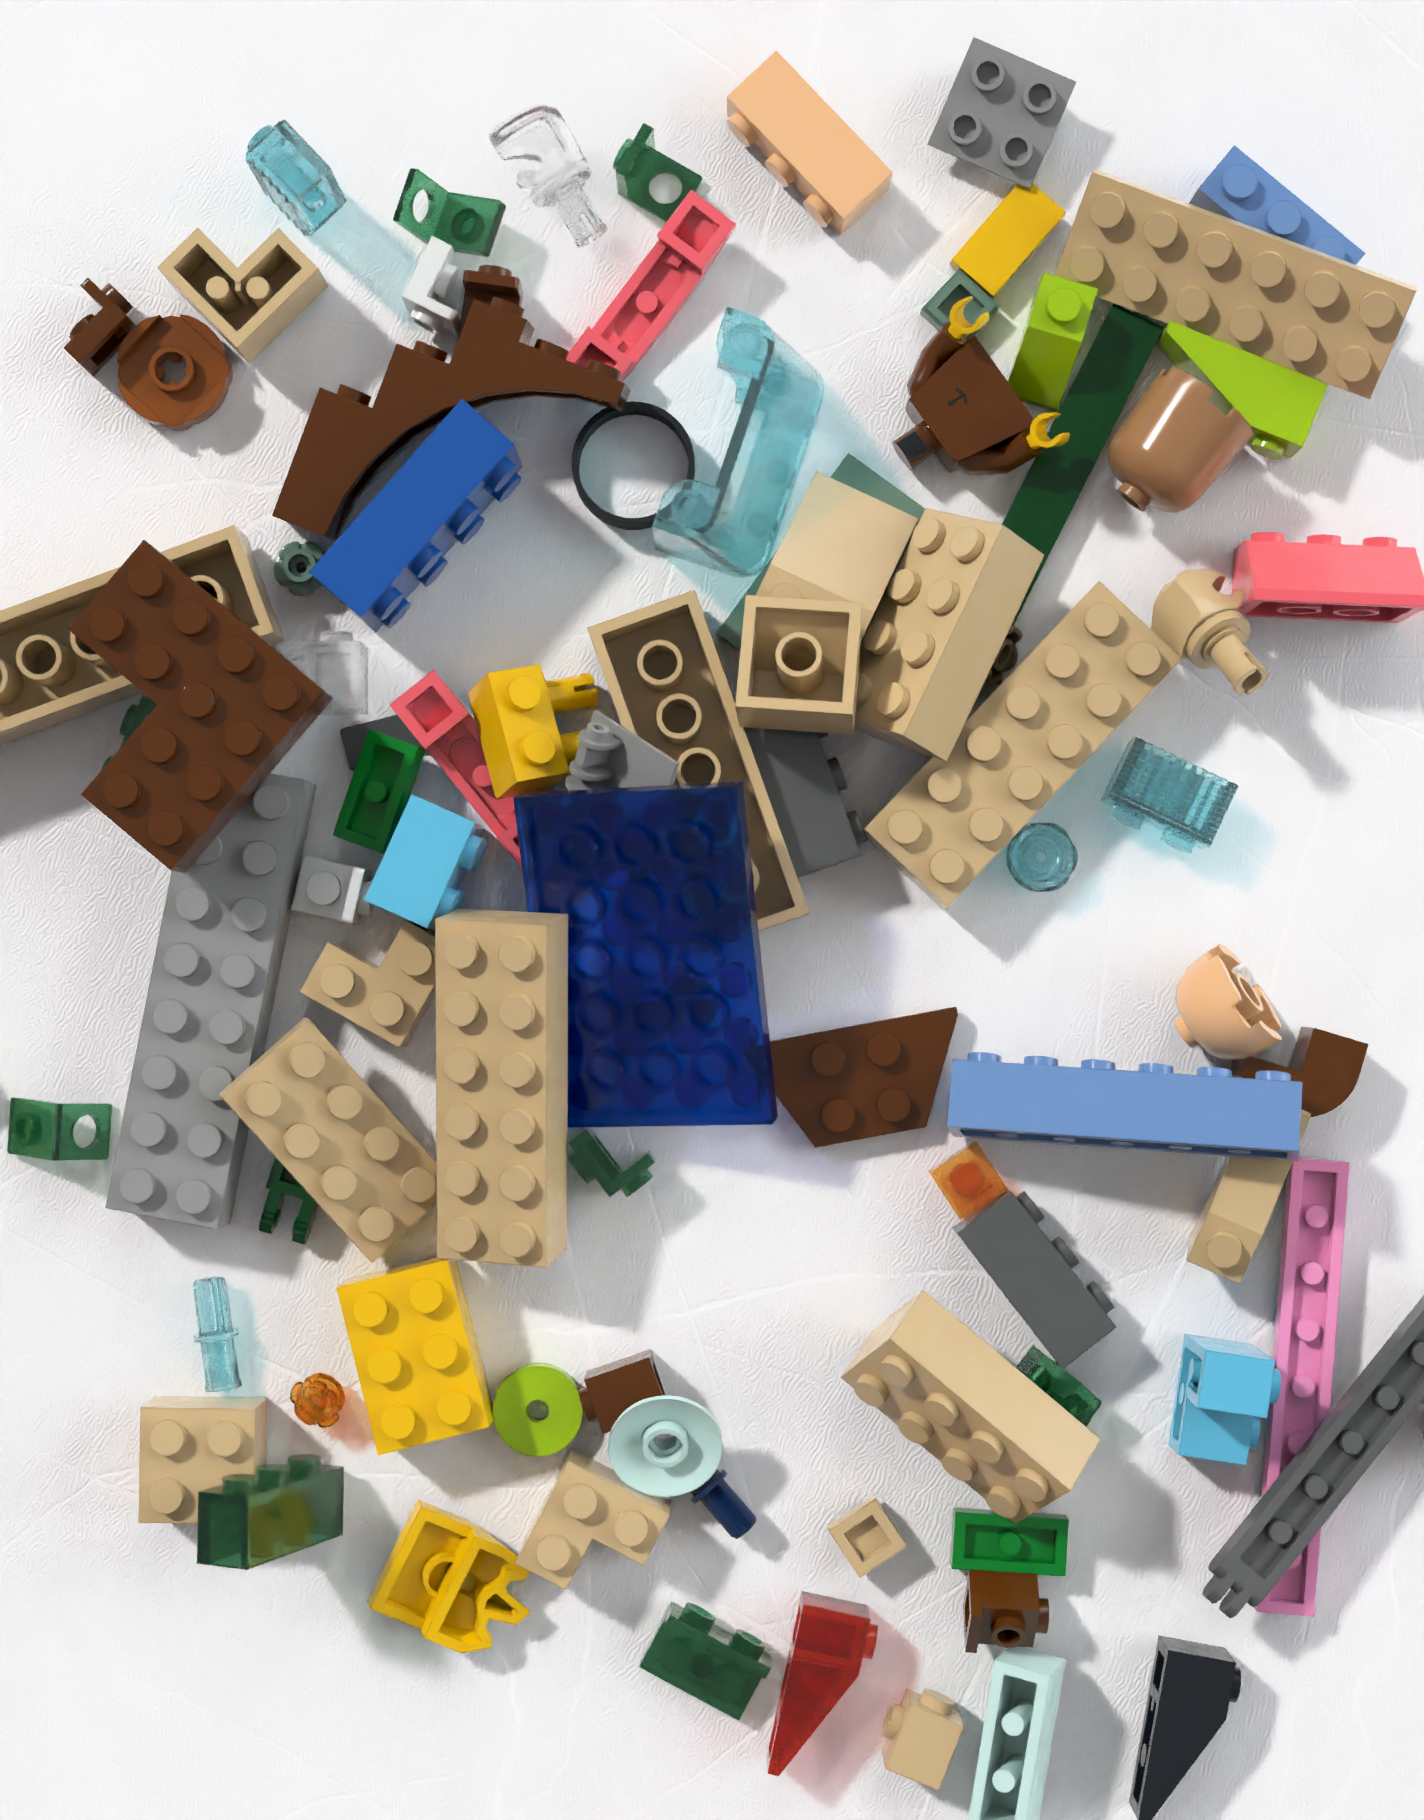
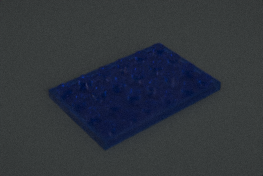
[513,781,778,1128]

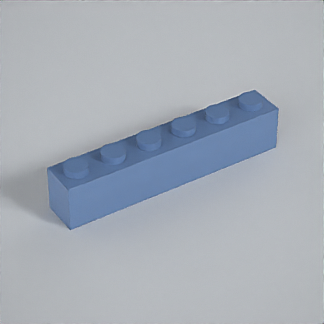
[947,1052,1303,1161]

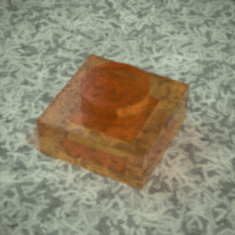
[928,1141,1008,1220]

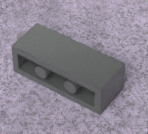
[744,727,866,878]
[952,1187,1117,1369]

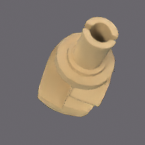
[1151,569,1268,695]

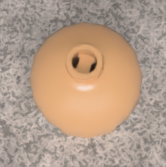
[1174,944,1282,1061]

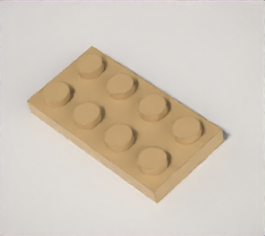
[218,1017,437,1263]

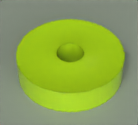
[493,1363,584,1457]

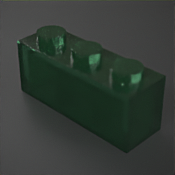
[197,1454,344,1570]

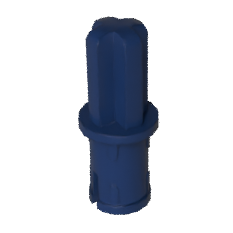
[690,1469,757,1539]

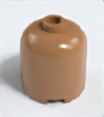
[1108,367,1254,513]

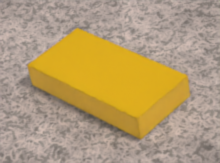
[950,183,1066,299]

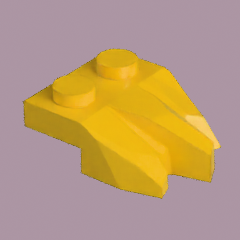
[367,1499,531,1653]

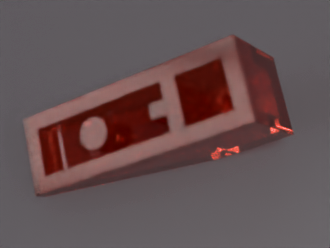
[766,1591,878,1776]

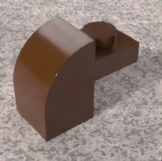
[1230,1027,1369,1117]

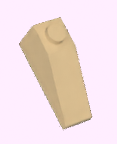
[1186,1109,1311,1284]

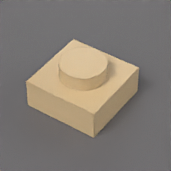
[827,1495,907,1578]

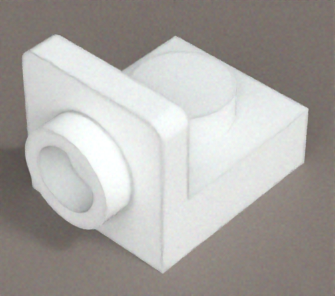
[401,236,460,334]
[291,855,374,925]

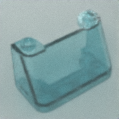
[652,307,825,578]

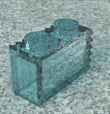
[245,119,347,236]
[1100,737,1239,854]

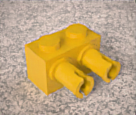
[468,664,598,800]

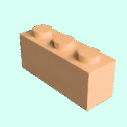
[726,50,893,235]

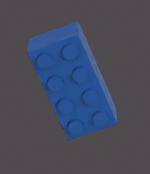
[309,399,523,633]

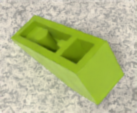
[1157,321,1328,460]

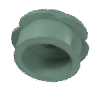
[274,541,325,596]

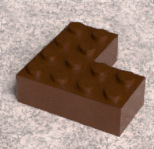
[68,540,333,873]

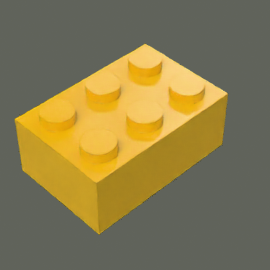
[337,1257,493,1455]

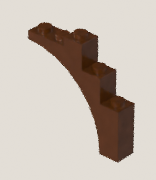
[272,296,631,540]

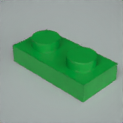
[333,729,426,854]
[950,1507,1069,1576]

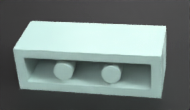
[968,1646,1066,1820]

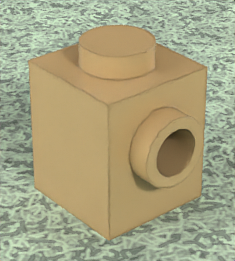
[881,1689,964,1791]

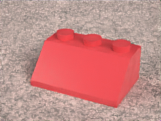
[1232,532,1424,623]

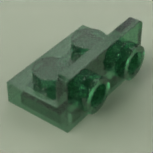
[639,1601,771,1720]

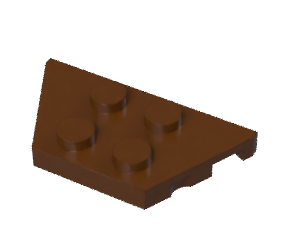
[743,1007,958,1148]

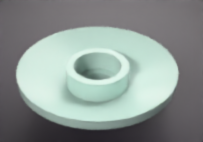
[608,1395,723,1497]

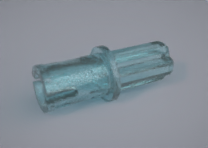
[193,1276,242,1392]

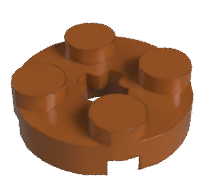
[117,314,233,431]

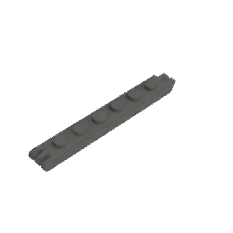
[1202,1295,1424,1618]

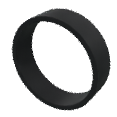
[571,401,695,530]

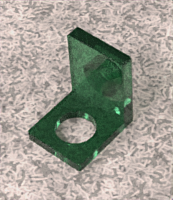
[613,123,702,222]
[393,168,506,257]
[7,1097,112,1161]

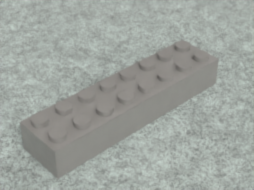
[105,773,316,1230]

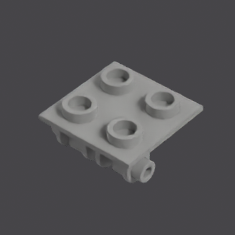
[927,37,1076,189]
[556,710,680,864]

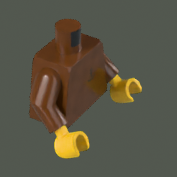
[892,296,1070,475]

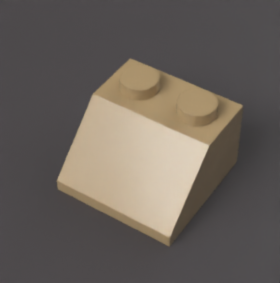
[735,595,862,735]

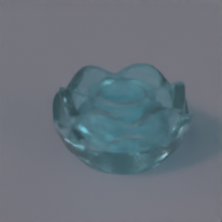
[1006,823,1078,892]

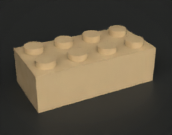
[855,508,1044,762]
[840,1290,1101,1524]

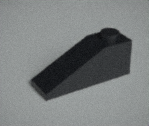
[1129,1636,1241,1820]

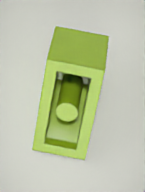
[1008,272,1098,412]

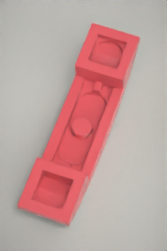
[566,190,736,407]
[390,669,576,881]

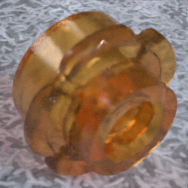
[290,1373,345,1428]

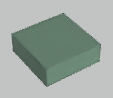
[920,269,1000,340]

